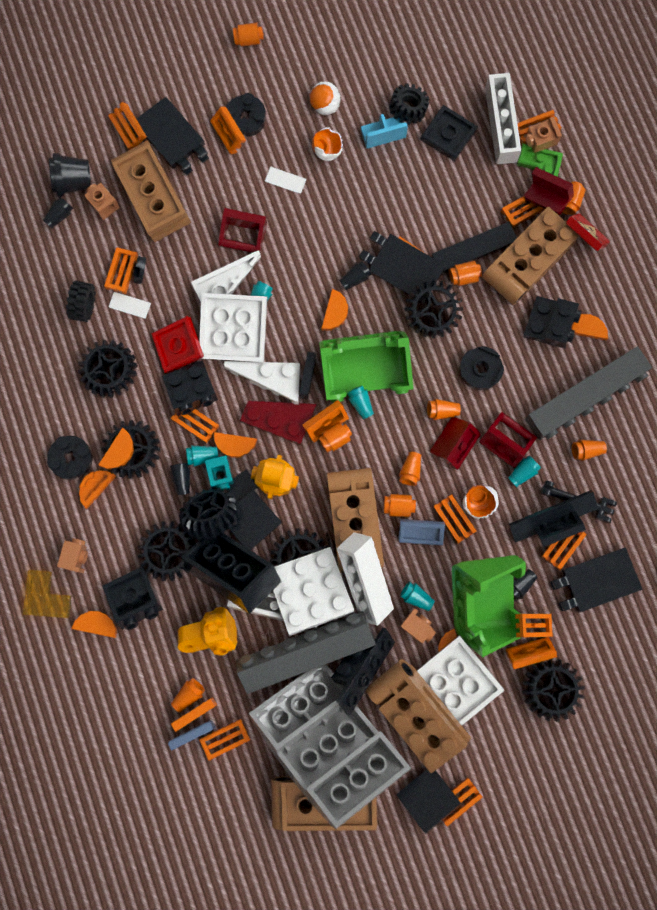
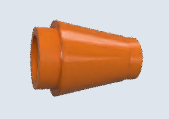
[427,399,461,420]
[571,439,607,461]
[399,452,421,486]
[171,678,205,712]

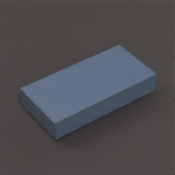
[398,519,445,545]
[168,720,216,751]

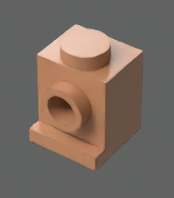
[526,117,562,153]
[84,183,120,220]
[57,538,88,573]
[399,608,436,644]

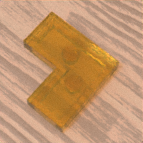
[23,570,72,618]

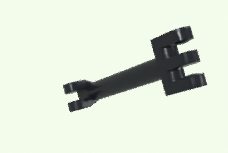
[541,481,617,523]

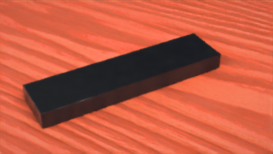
[431,222,517,274]

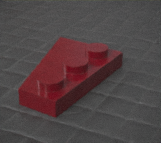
[240,401,317,445]

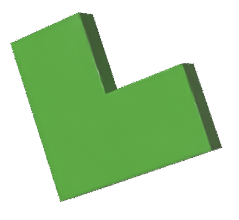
[517,144,563,177]

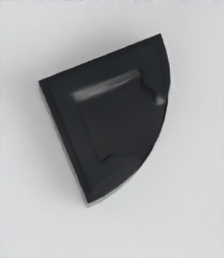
[133,256,146,284]

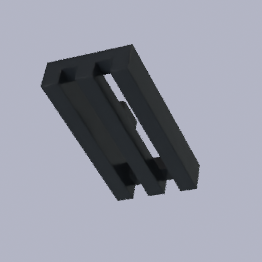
[299,352,316,400]

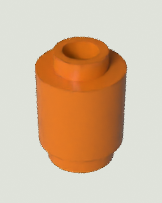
[233,22,264,47]
[562,181,586,215]
[449,261,482,286]
[318,422,352,453]
[384,494,416,517]

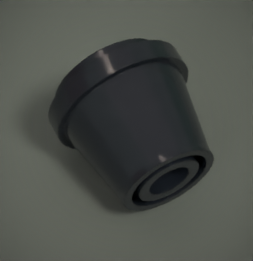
[49,153,91,197]

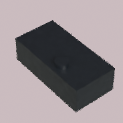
[181,534,282,614]

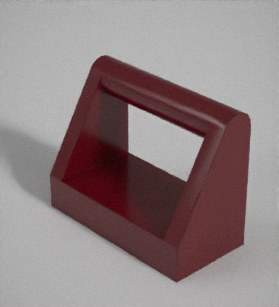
[218,208,267,253]
[479,412,537,468]

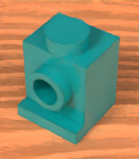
[205,455,234,490]

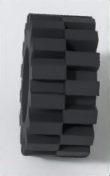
[389,83,429,125]
[66,281,96,322]

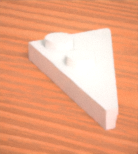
[191,250,261,302]
[224,361,300,405]

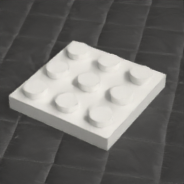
[199,293,267,362]
[273,547,354,636]
[417,635,504,725]

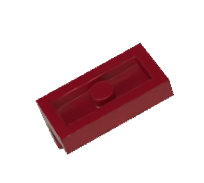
[524,167,574,215]
[430,417,481,470]

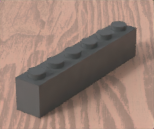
[525,346,653,440]
[236,611,376,694]

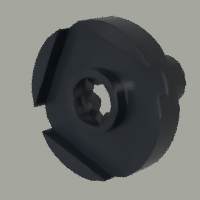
[225,93,266,137]
[460,346,504,391]
[47,436,93,480]

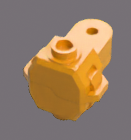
[251,455,299,500]
[178,607,237,655]

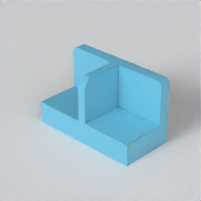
[361,114,408,149]

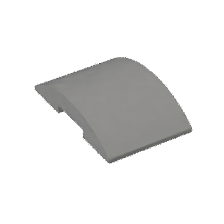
[249,664,411,829]

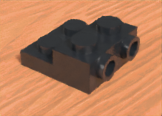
[524,296,582,349]
[162,360,218,416]
[102,567,163,630]

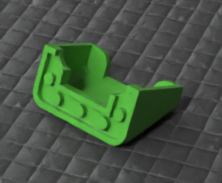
[319,331,414,402]
[452,555,526,657]

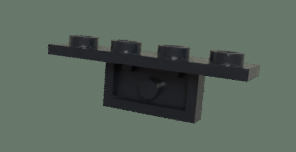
[508,490,598,547]
[331,627,395,716]

